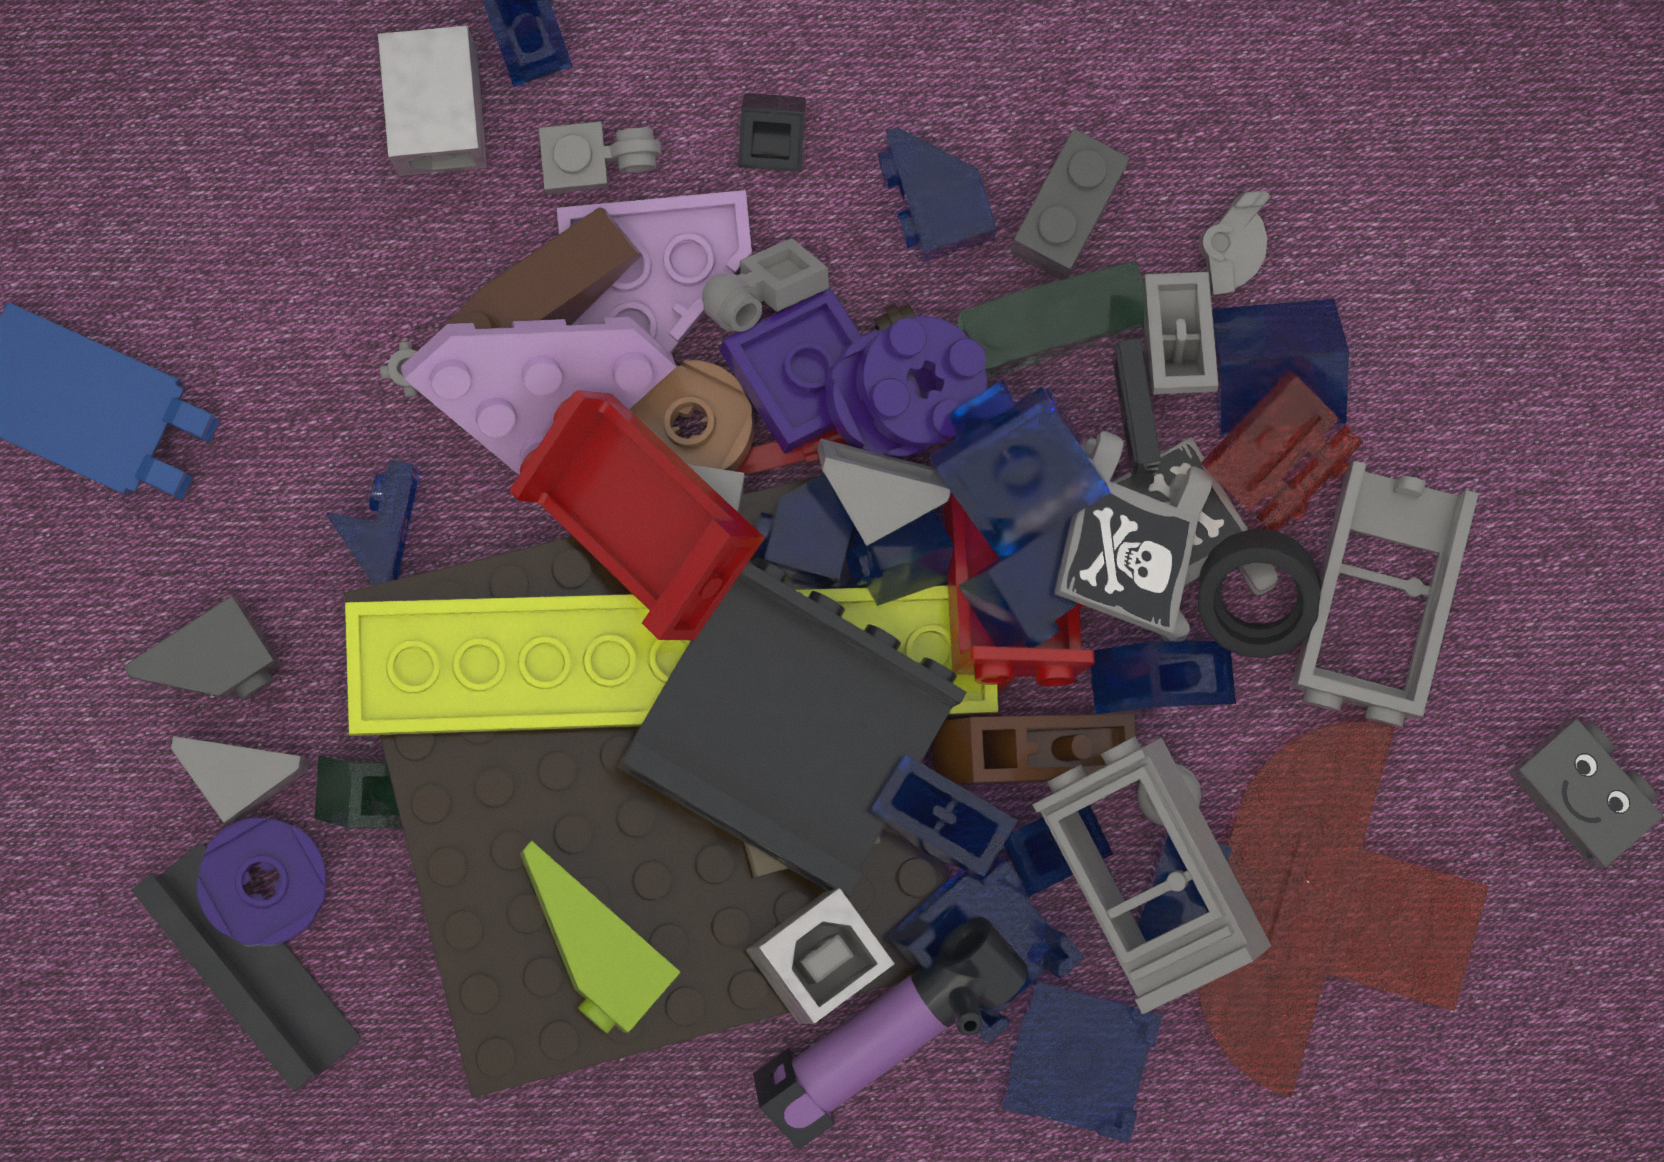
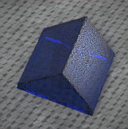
[1212,299,1349,436]

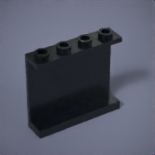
[617,557,967,898]

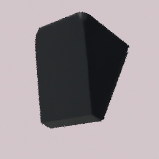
[738,93,806,172]

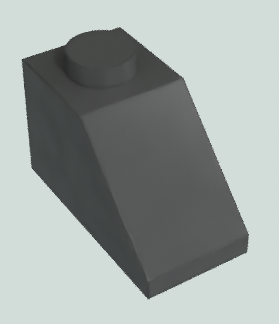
[123,596,283,701]

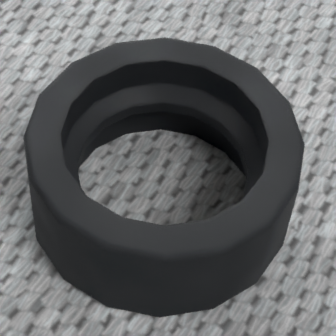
[1197,529,1320,658]

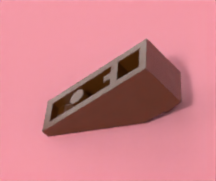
[439,207,642,331]
[932,713,1136,787]

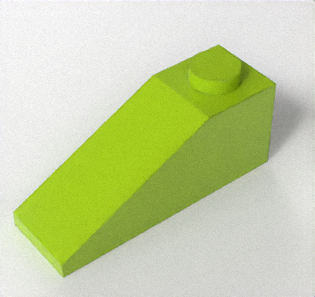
[520,841,680,1034]

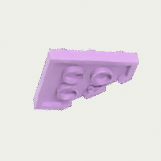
[557,190,752,353]
[401,317,676,475]

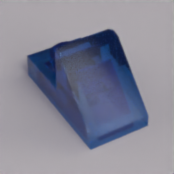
[326,459,421,585]

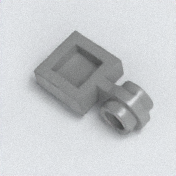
[539,122,662,194]

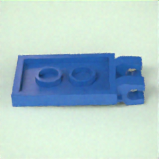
[0,302,221,501]

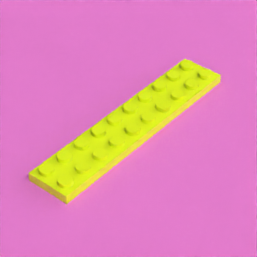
[345,586,998,736]

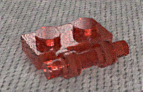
[1200,371,1363,531]

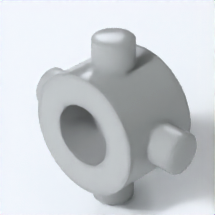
[380,342,417,397]

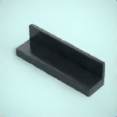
[131,844,361,1091]

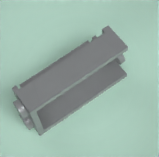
[1290,461,1479,728]
[1032,736,1272,1014]

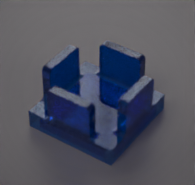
[930,381,1111,560]

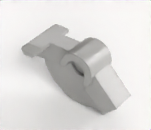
[1198,191,1270,295]

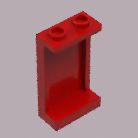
[510,390,765,640]
[941,433,1095,687]

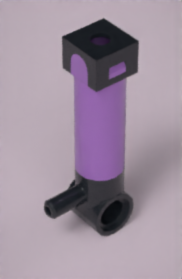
[753,917,1029,1150]

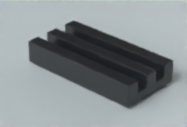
[1112,338,1161,479]

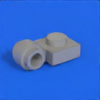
[702,238,829,332]

